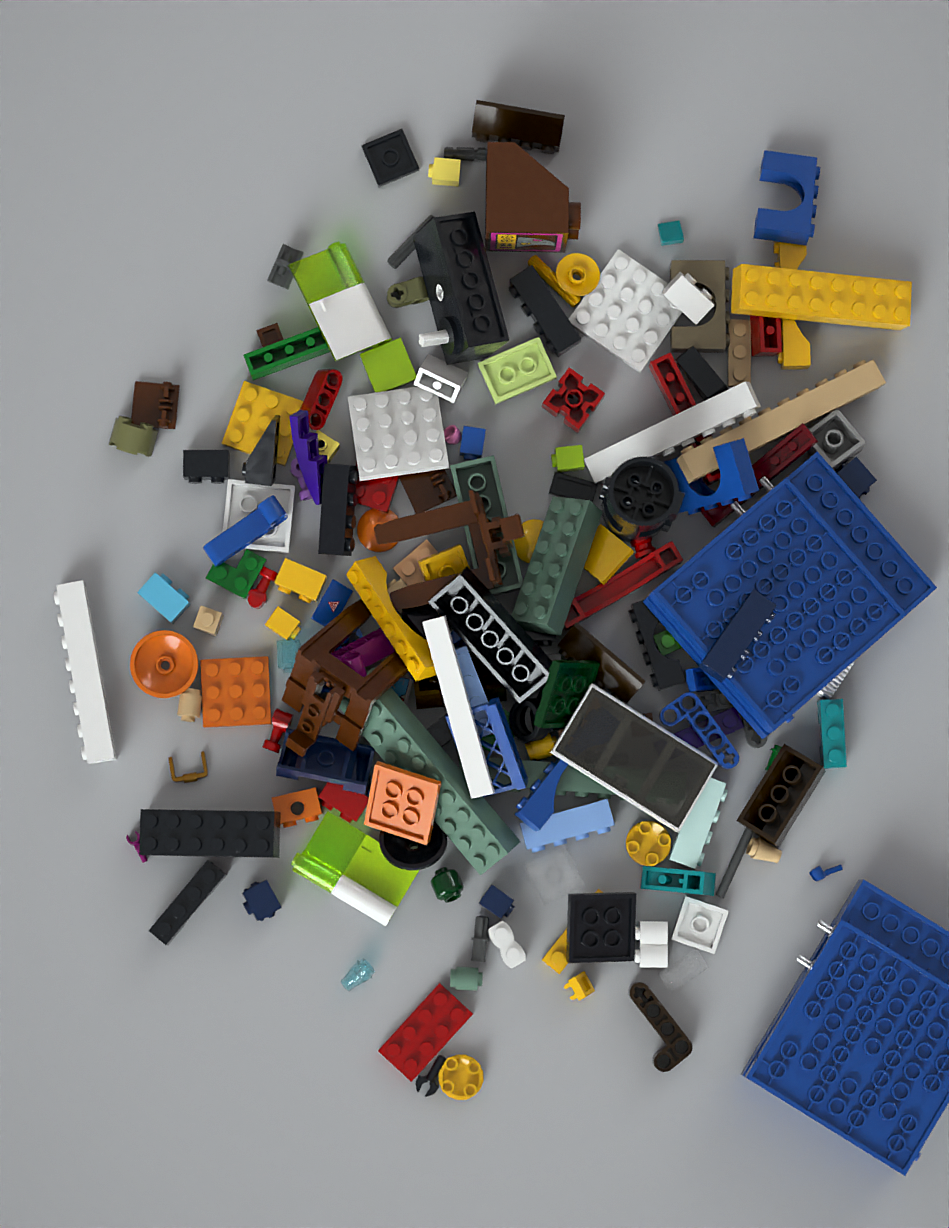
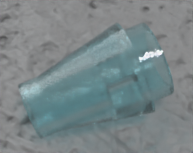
[341,958,375,991]

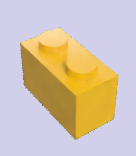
[274,558,327,604]

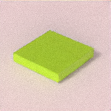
[359,337,417,393]

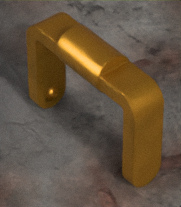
[168,751,208,783]

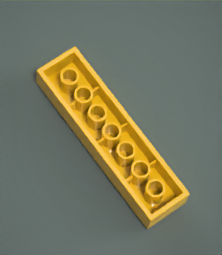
[731,264,912,330]

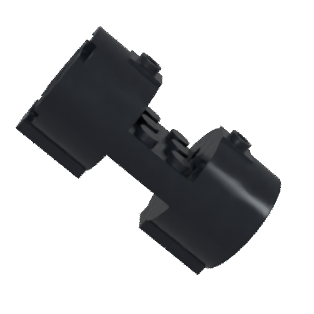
[599,456,685,542]

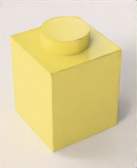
[428,157,461,187]

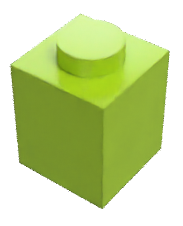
[551,445,585,473]

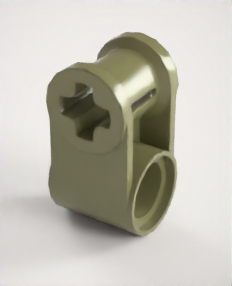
[387,276,429,308]

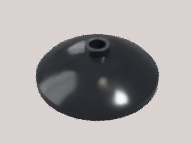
[379,821,448,870]

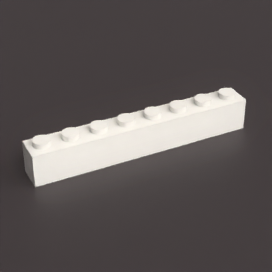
[584,381,761,485]
[54,580,117,764]

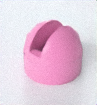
[444,425,462,445]

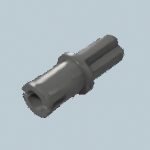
[471,916,489,962]

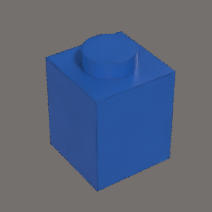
[460,426,486,461]

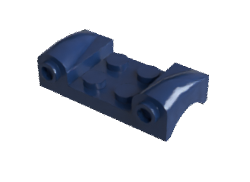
[276,728,375,794]

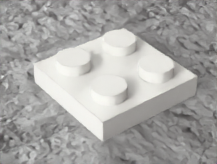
[671,896,729,954]

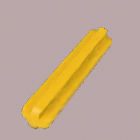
[528,255,581,307]

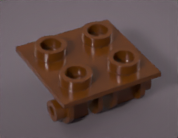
[131,381,180,429]
[399,469,457,514]

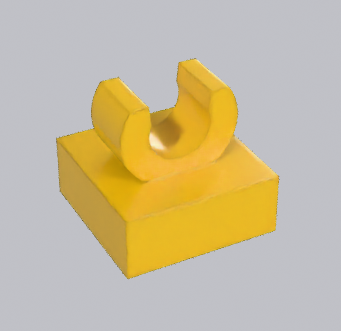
[564,971,595,1000]

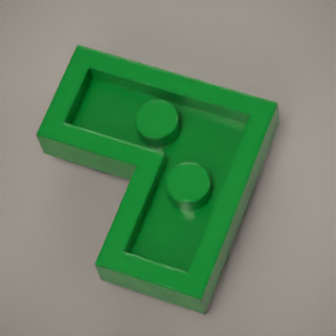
[206,549,267,600]

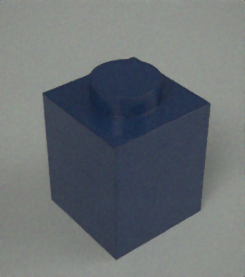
[479,885,515,919]

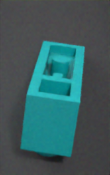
[641,866,716,896]

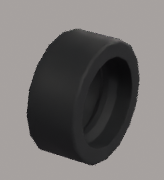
[509,698,551,742]

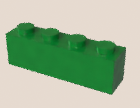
[243,326,332,381]

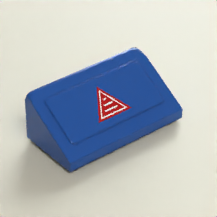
[311,579,353,627]

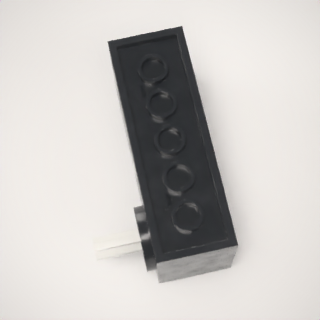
[413,211,509,365]

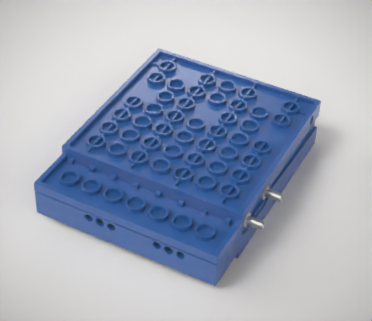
[643,451,937,739]
[741,879,949,1176]

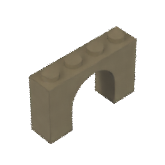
[670,260,730,353]

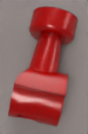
[248,566,278,609]
[262,708,294,753]

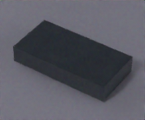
[549,472,598,503]

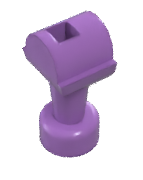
[290,458,312,501]

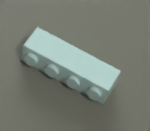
[668,774,728,869]

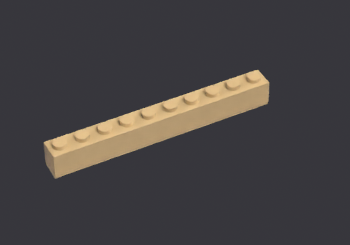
[676,359,886,483]

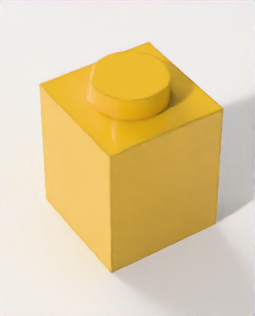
[265,606,301,642]

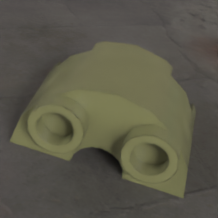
[109,416,159,457]

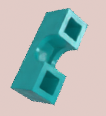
[817,699,847,769]

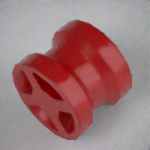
[630,537,656,559]

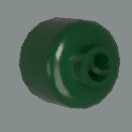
[431,867,464,903]

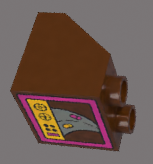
[485,142,581,253]

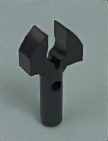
[416,1055,446,1097]

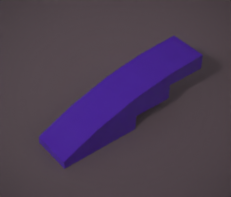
[289,410,328,505]

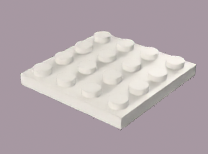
[569,249,683,373]
[348,387,449,481]

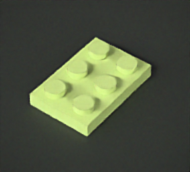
[477,337,557,405]

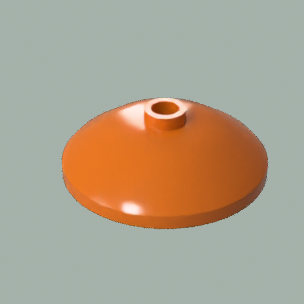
[130,630,198,698]

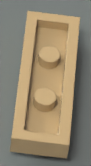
[727,319,751,387]

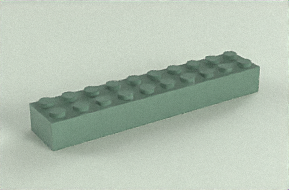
[339,667,521,876]

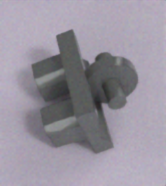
[267,244,304,290]

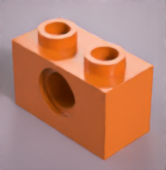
[272,787,323,828]

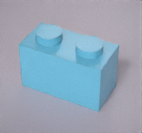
[137,572,191,624]

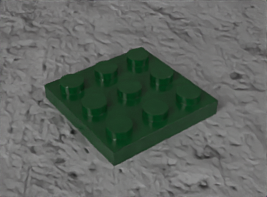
[533,660,600,728]

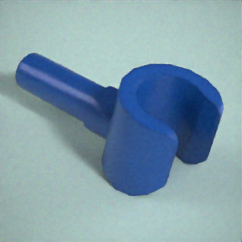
[809,865,843,881]

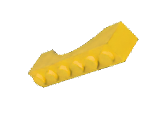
[773,241,811,370]
[346,556,437,681]

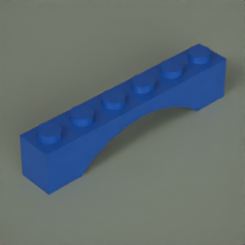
[514,707,620,831]

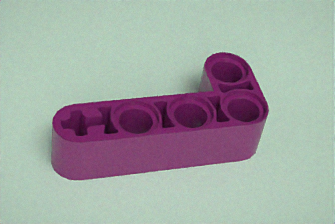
[331,620,404,677]

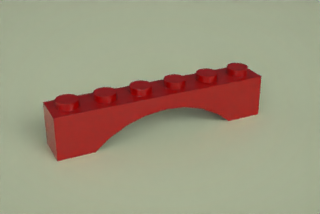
[564,541,683,631]

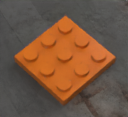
[200,656,272,728]
[364,761,441,845]

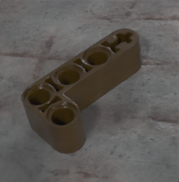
[628,982,692,1072]

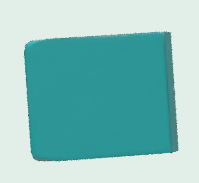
[657,220,684,246]

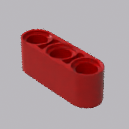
[300,369,343,430]

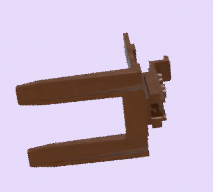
[374,490,525,610]
[282,599,408,757]

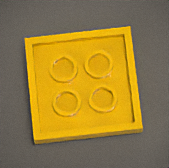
[221,381,303,466]

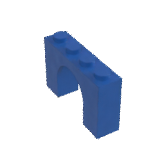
[753,150,820,246]
[663,438,759,515]

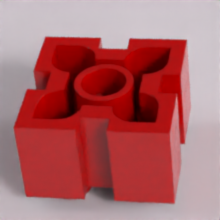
[542,367,605,433]

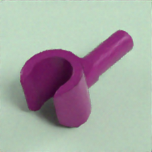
[126,831,148,863]

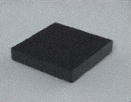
[361,129,419,187]

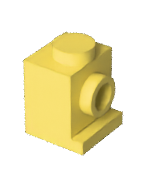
[311,430,340,464]

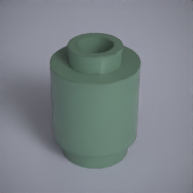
[450,967,483,991]

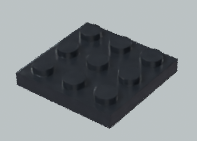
[566,892,636,963]

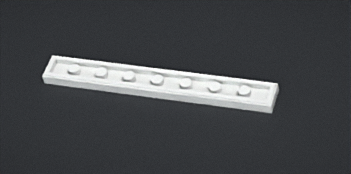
[422,615,495,799]

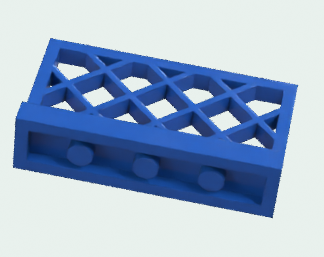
[445,697,529,797]

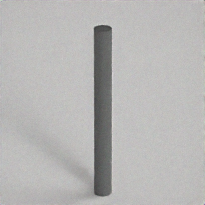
[716,828,753,898]

